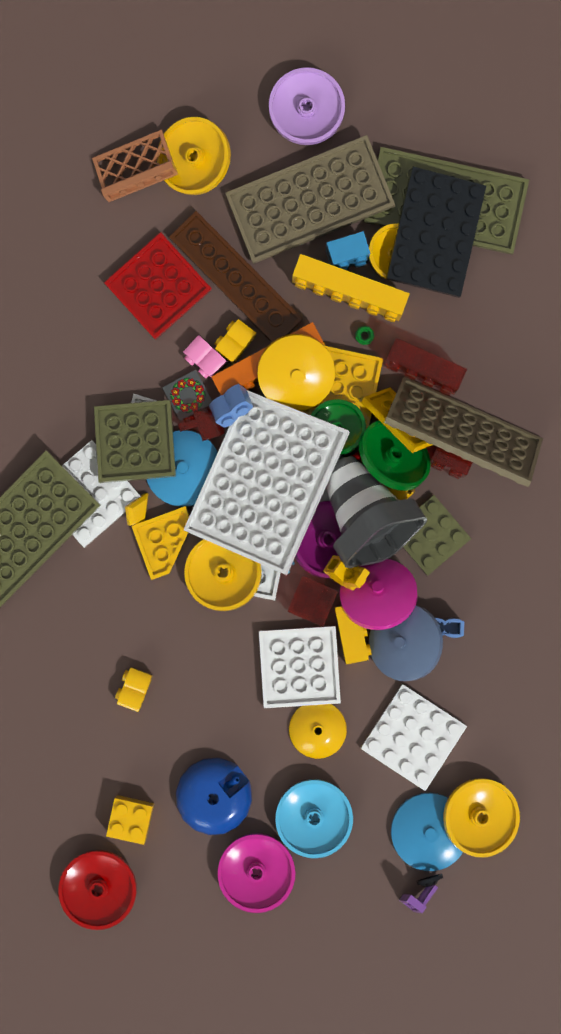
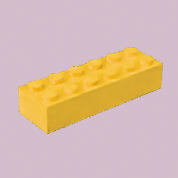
[292,254,410,322]

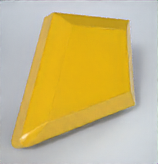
[125,493,149,526]

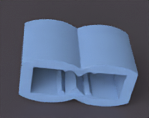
[209,384,253,428]
[434,617,465,638]

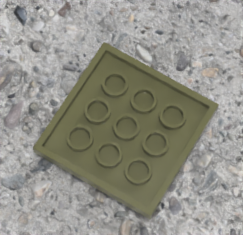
[94,400,176,483]

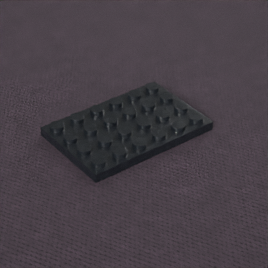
[386,166,486,298]

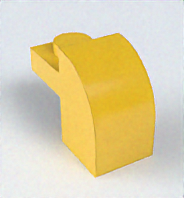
[323,555,370,591]

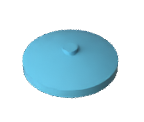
[275,779,353,858]

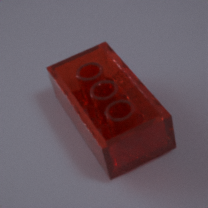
[385,338,467,396]

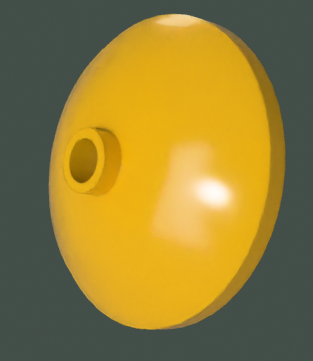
[369,223,398,281]
[289,704,347,759]

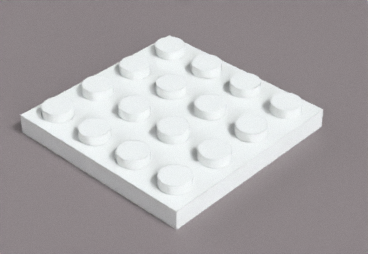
[63,440,141,548]
[259,626,341,708]
[361,684,467,791]

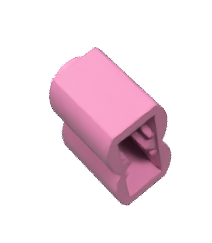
[183,335,227,379]

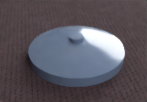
[369,605,443,681]

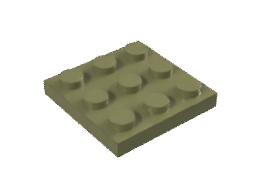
[403,495,471,576]

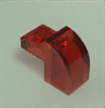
[178,408,225,441]

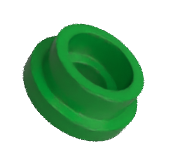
[355,326,374,345]

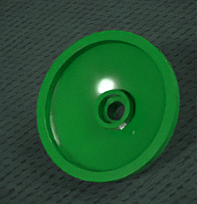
[311,399,366,455]

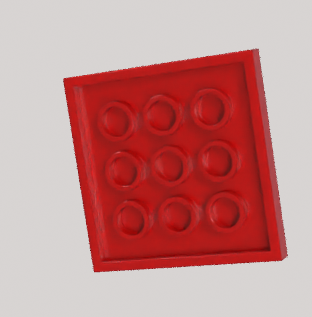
[104,232,212,340]

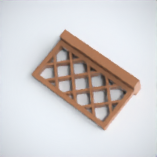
[92,130,178,202]

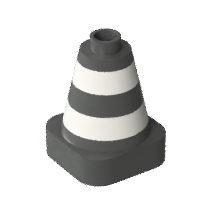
[326,454,427,568]

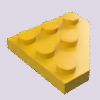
[132,506,189,580]

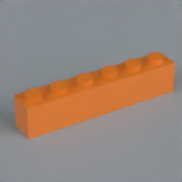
[211,322,325,395]

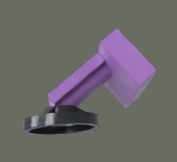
[399,874,443,913]

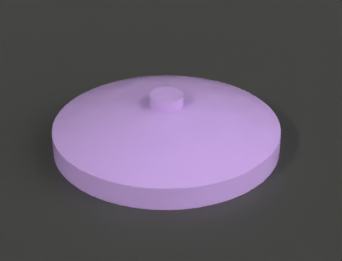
[269,68,345,145]

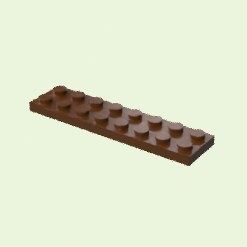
[169,211,303,342]

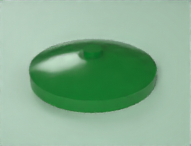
[359,421,431,491]

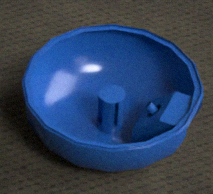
[176,758,252,835]

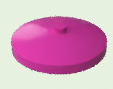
[340,559,418,630]
[218,833,295,913]

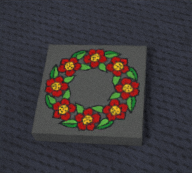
[162,370,212,422]

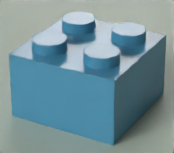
[326,231,370,270]

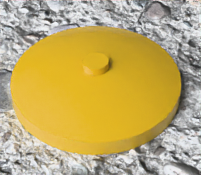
[157,117,231,195]
[257,334,335,411]
[184,539,262,611]
[443,778,520,857]

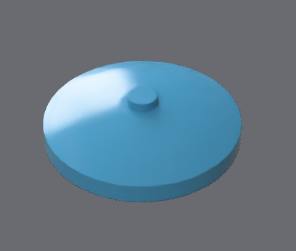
[146,430,218,507]
[391,793,463,871]

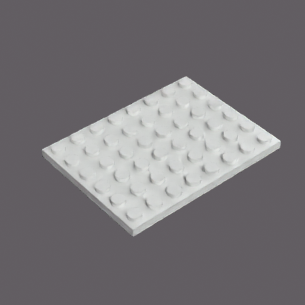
[184,390,350,575]

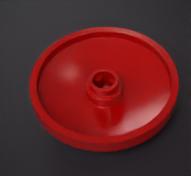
[58,850,137,930]

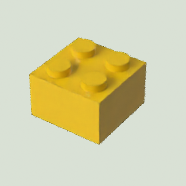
[106,795,154,845]

